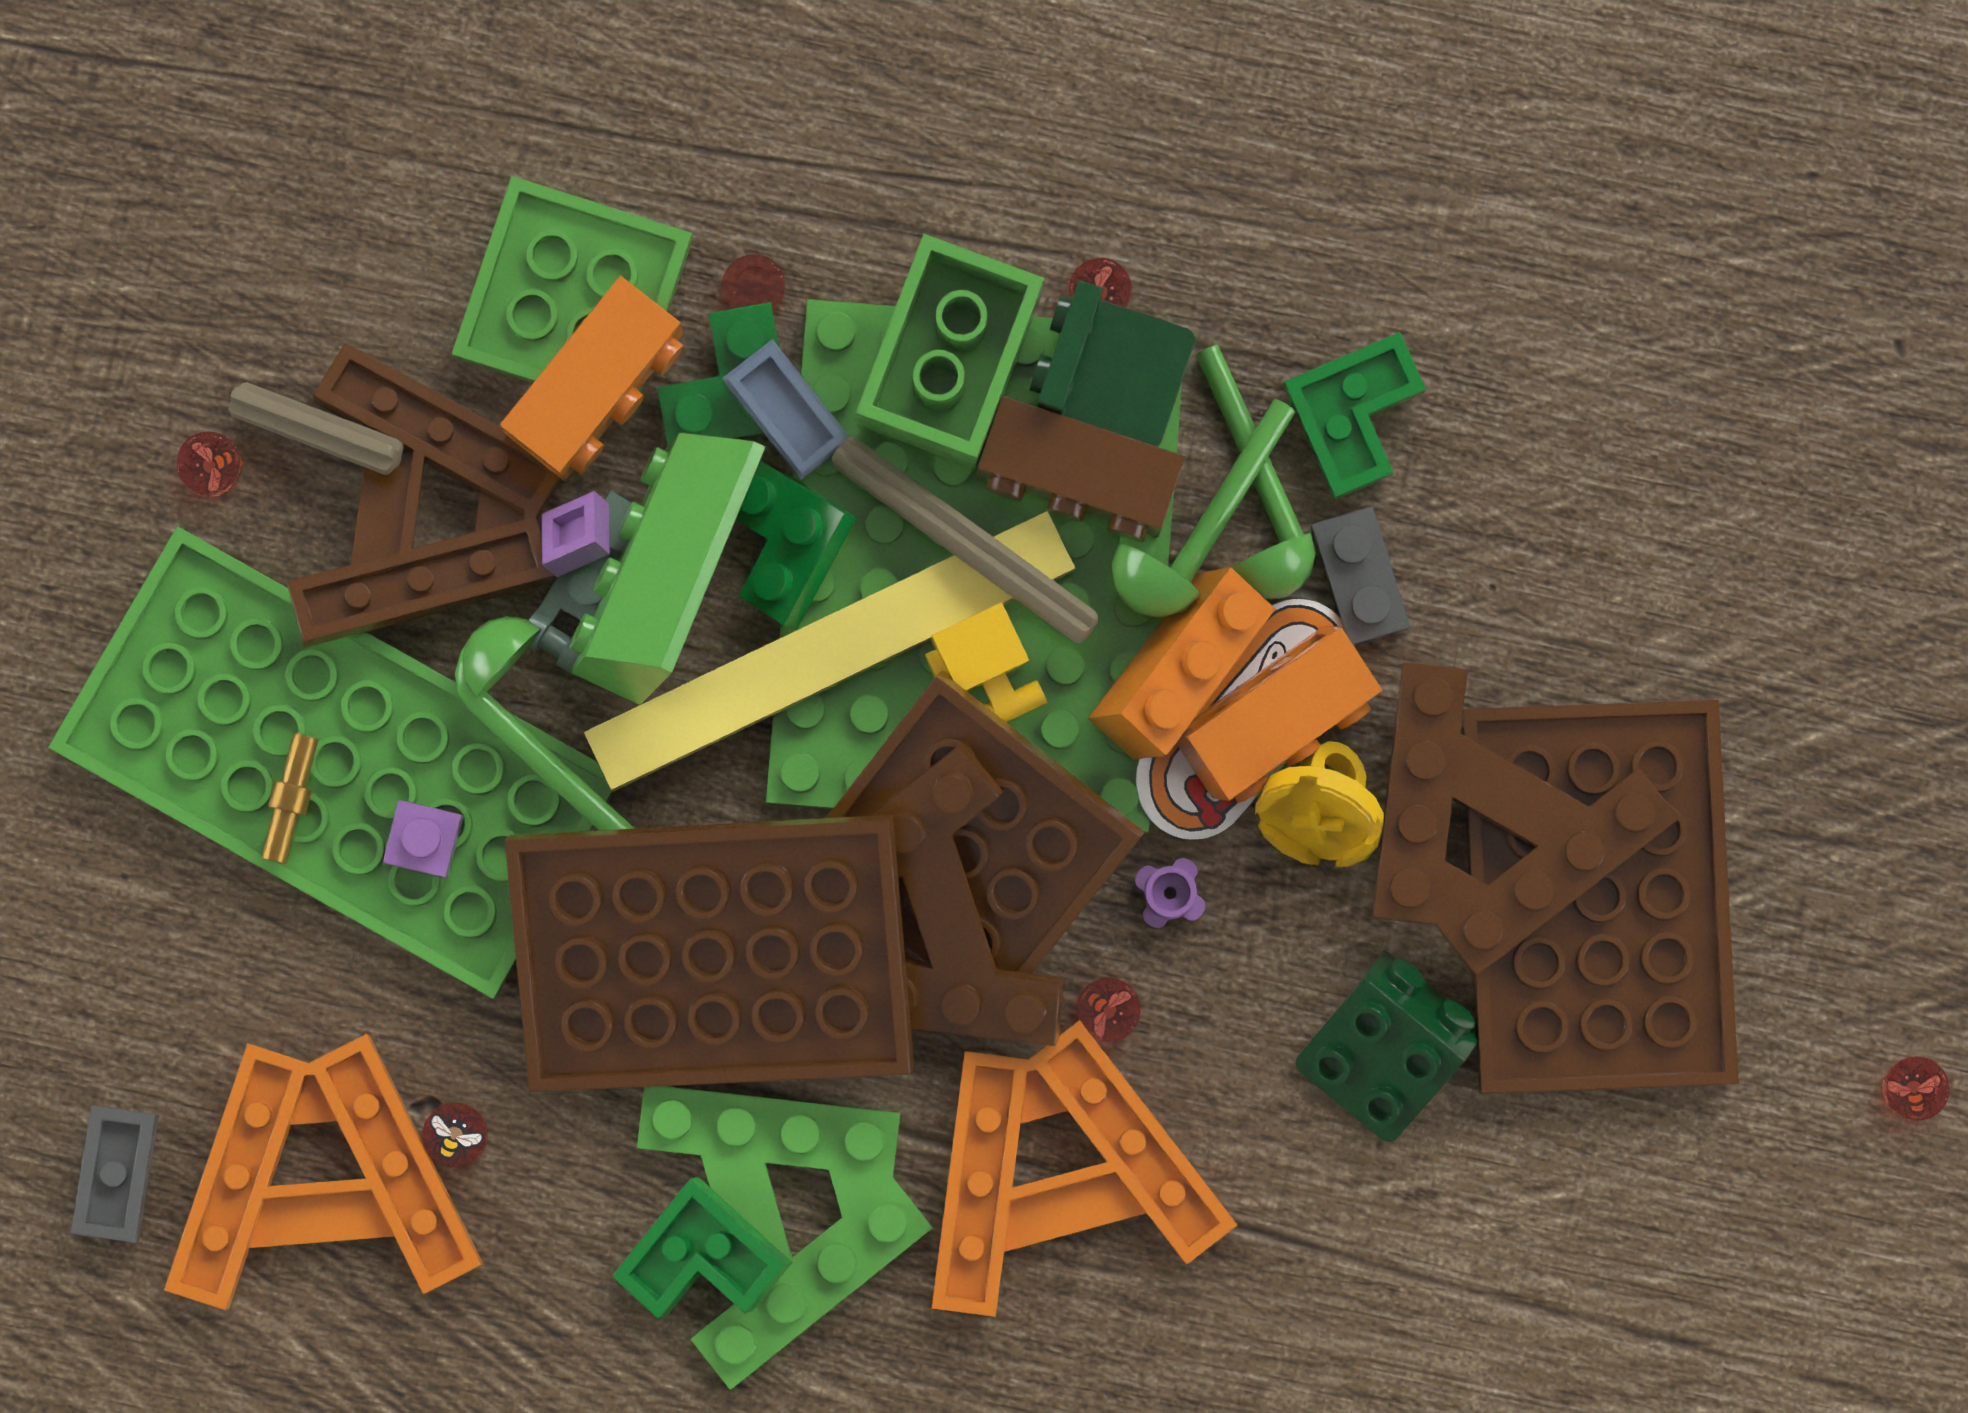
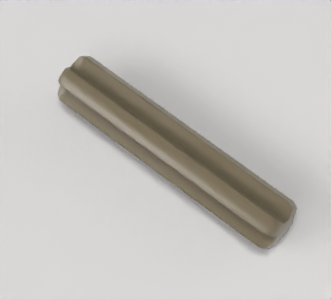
[228,382,404,475]

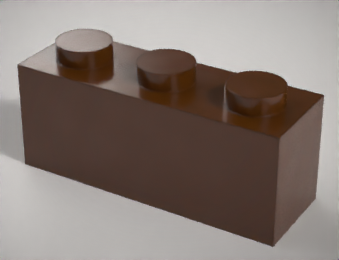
[977,396,1186,542]

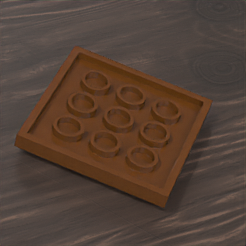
[826,671,1144,973]

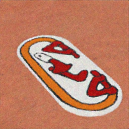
[1136,599,1343,839]

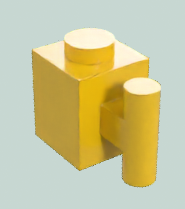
[925,602,1047,722]

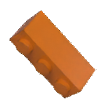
[500,275,684,481]
[1088,567,1275,760]
[1176,626,1383,803]

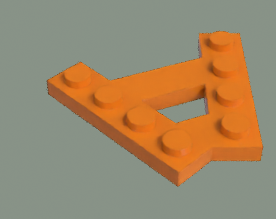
[931,1020,1237,1317]
[164,1034,484,1310]

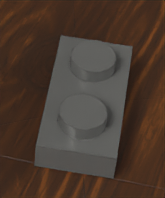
[1310,506,1410,646]
[70,1105,159,1243]

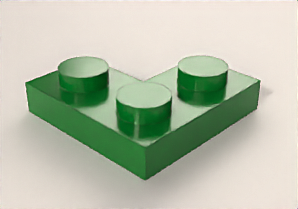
[657,302,779,446]
[1283,332,1426,500]
[736,458,857,629]
[612,1177,793,1319]

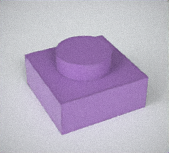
[542,491,610,577]
[383,800,463,879]

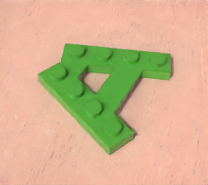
[637,1086,933,1390]

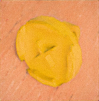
[1255,741,1384,867]

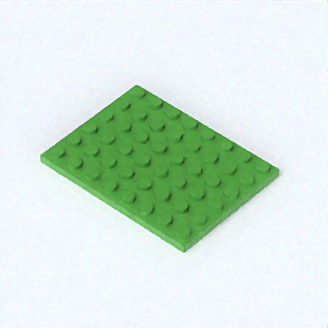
[766,299,1182,834]

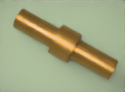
[261,733,318,864]

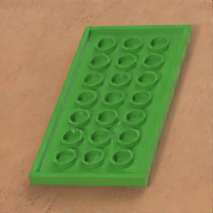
[48,526,614,1000]

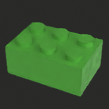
[855,234,1045,469]

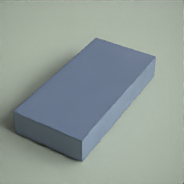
[722,339,849,480]

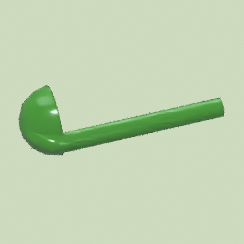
[1196,345,1315,600]
[1111,399,1295,618]
[455,616,634,830]

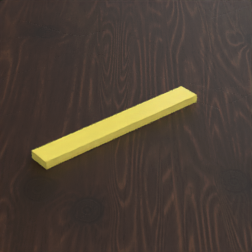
[584,511,1075,791]

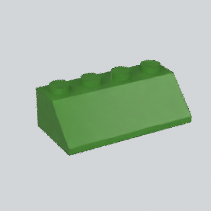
[569,433,765,705]

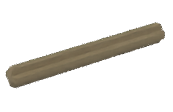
[832,437,1098,643]

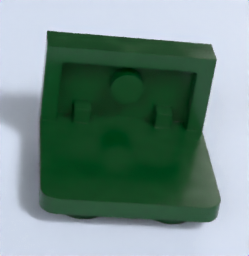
[1029,280,1195,447]
[1295,950,1478,1142]

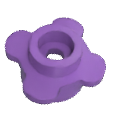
[1135,858,1205,928]

